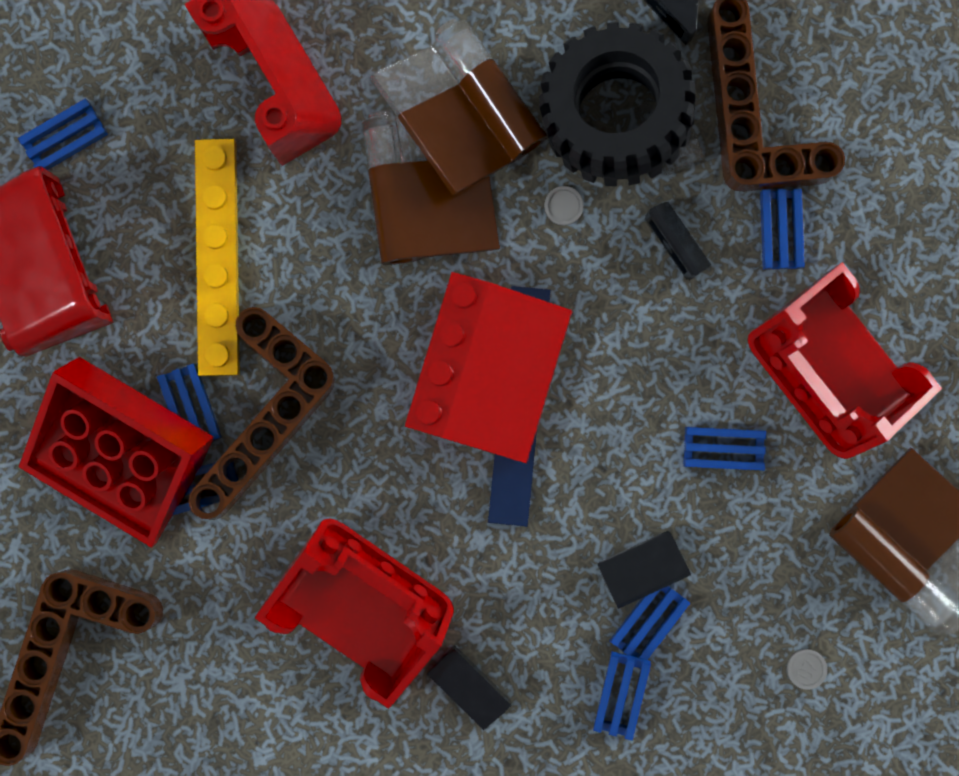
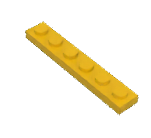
[195,139,240,376]

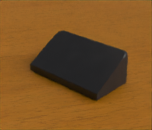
[645,202,711,280]
[598,531,691,609]
[427,645,512,730]

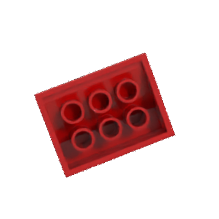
[404,272,573,464]
[19,357,214,548]

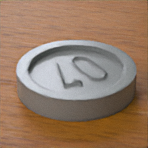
[544,186,584,226]
[787,649,827,690]

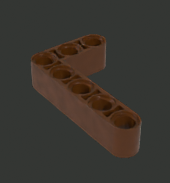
[707,0,845,192]
[188,307,335,520]
[0,569,163,766]

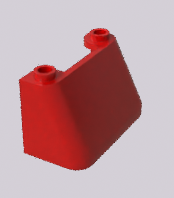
[184,0,342,166]
[0,166,114,357]
[748,262,942,459]
[255,518,454,709]

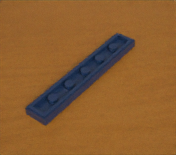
[488,286,551,527]

